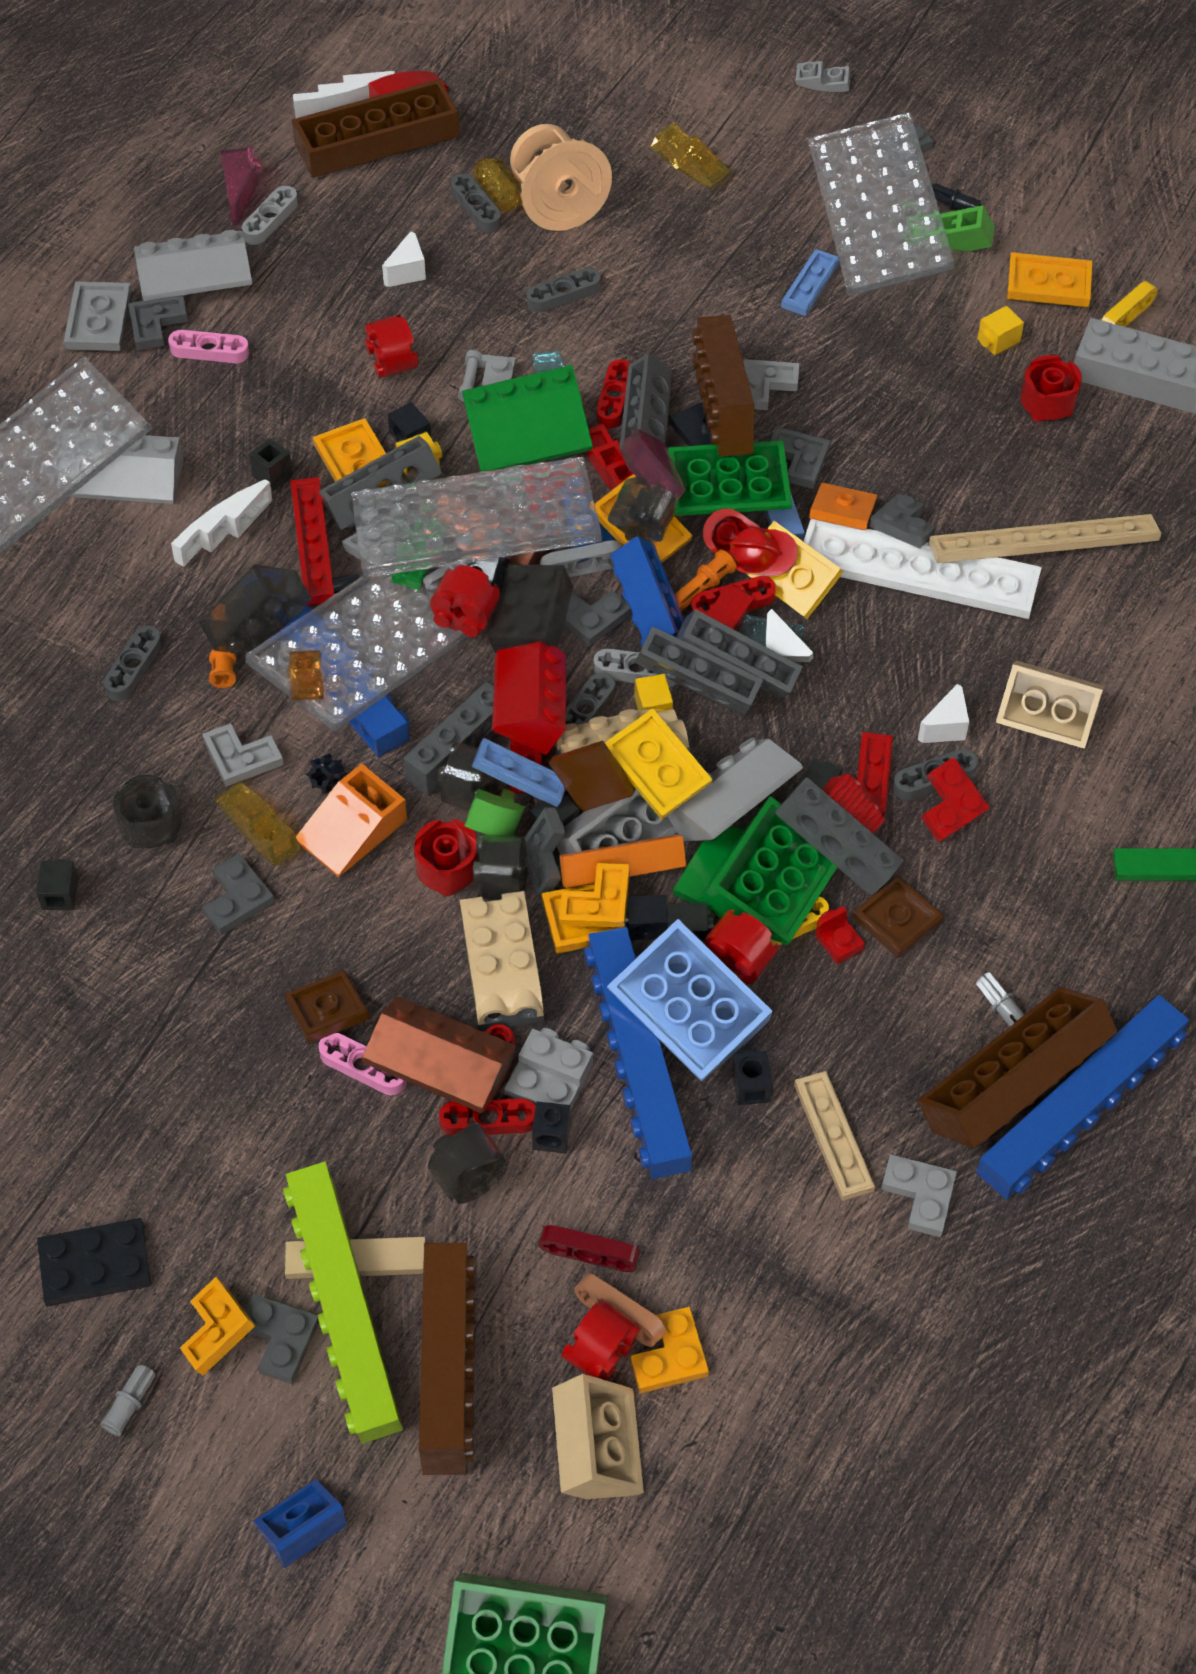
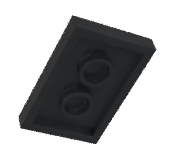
[37,1218,151,1307]

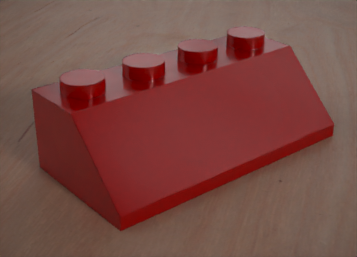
[492,641,566,755]

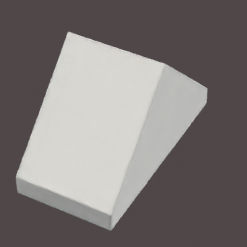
[382,231,426,287]
[766,609,814,662]
[918,684,969,743]

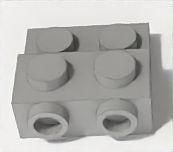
[504,1028,593,1110]

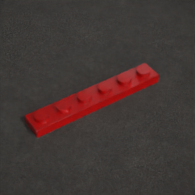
[290,477,335,606]

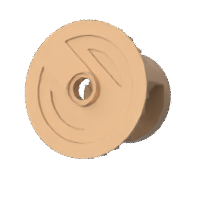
[510,124,612,231]

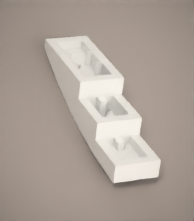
[293,71,395,118]
[171,479,273,567]

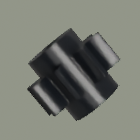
[306,754,347,794]

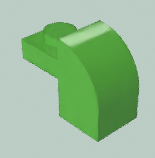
[465,788,525,838]

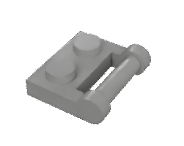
[458,350,516,402]

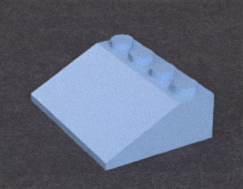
[607,919,772,1081]

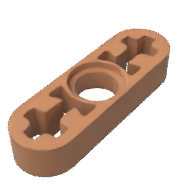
[574,1274,666,1347]

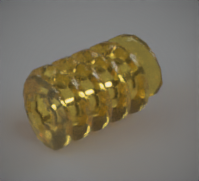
[473,157,522,212]

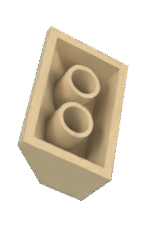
[996,660,1105,749]
[552,1374,644,1499]

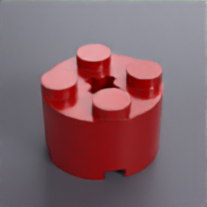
[364,314,418,378]
[1020,355,1082,422]
[430,565,500,638]
[414,819,479,896]
[702,910,778,984]
[561,1298,641,1381]

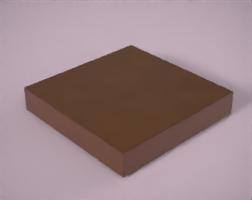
[549,740,635,812]
[852,875,944,958]
[284,970,370,1044]

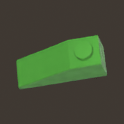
[905,205,995,252]

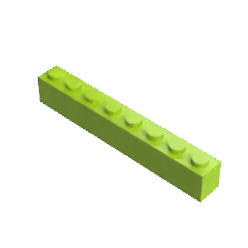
[283,1161,404,1444]

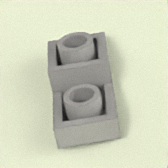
[795,61,851,92]

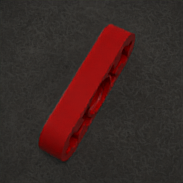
[597,359,631,429]
[691,576,776,615]
[439,1099,536,1136]

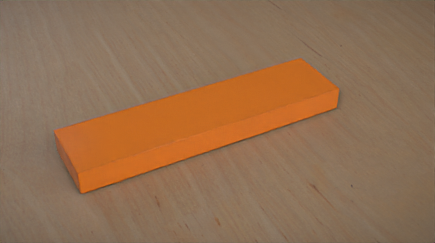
[559,834,686,888]

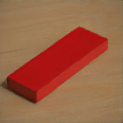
[857,732,893,818]

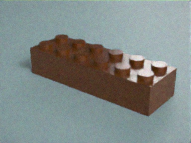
[292,79,460,177]
[692,315,754,456]
[917,987,1117,1149]
[419,1243,476,1475]

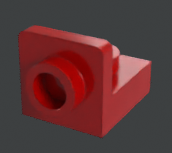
[815,906,865,964]

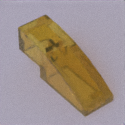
[651,122,731,187]
[215,782,301,866]

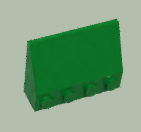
[462,365,593,476]
[668,441,792,516]
[697,796,837,945]
[442,1572,608,1674]

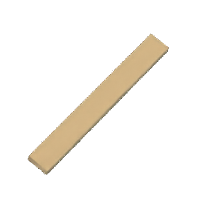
[928,514,1161,563]

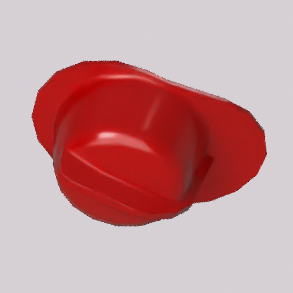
[703,509,760,554]
[730,528,798,576]

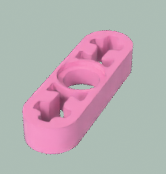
[168,330,249,363]
[319,1033,407,1095]

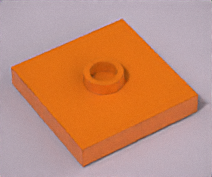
[809,483,878,530]

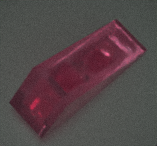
[221,147,262,226]
[620,428,686,512]

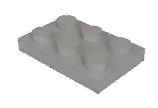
[64,281,131,351]

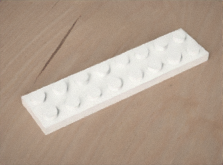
[804,519,1041,619]

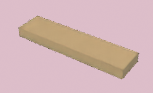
[794,1071,875,1201]
[285,1237,426,1279]

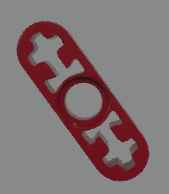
[538,1225,640,1272]

